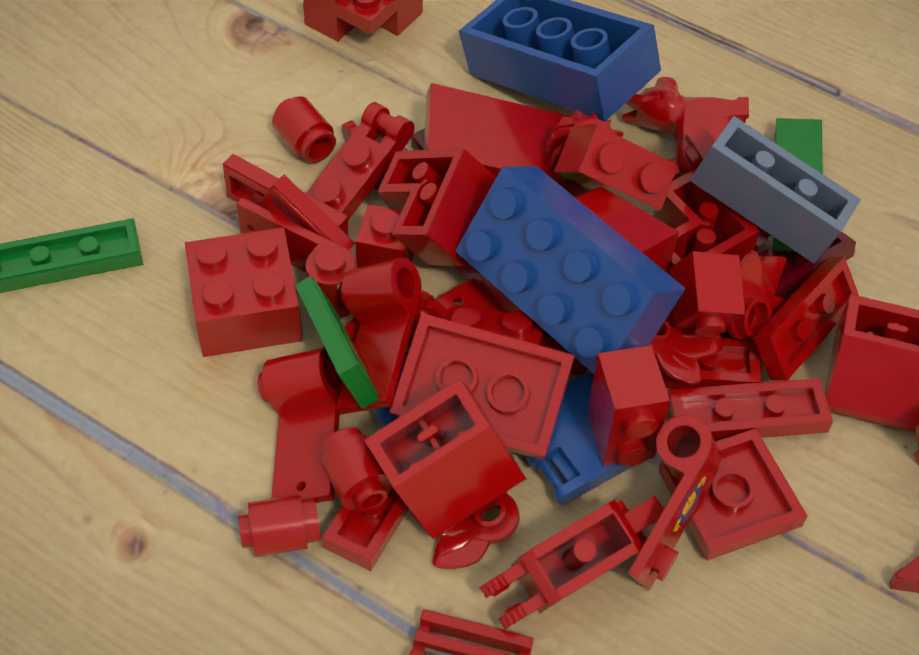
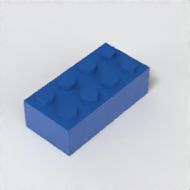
[459,0,661,121]
[455,166,686,374]

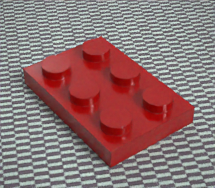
[389,313,575,461]

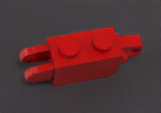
[479,496,664,630]

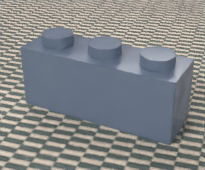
[690,116,861,264]

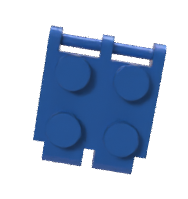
[526,372,633,505]

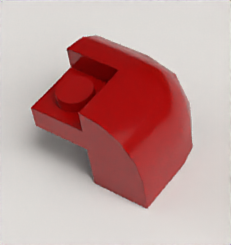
[303,0,423,42]

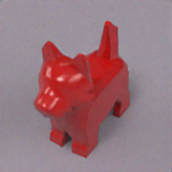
[622,77,749,181]

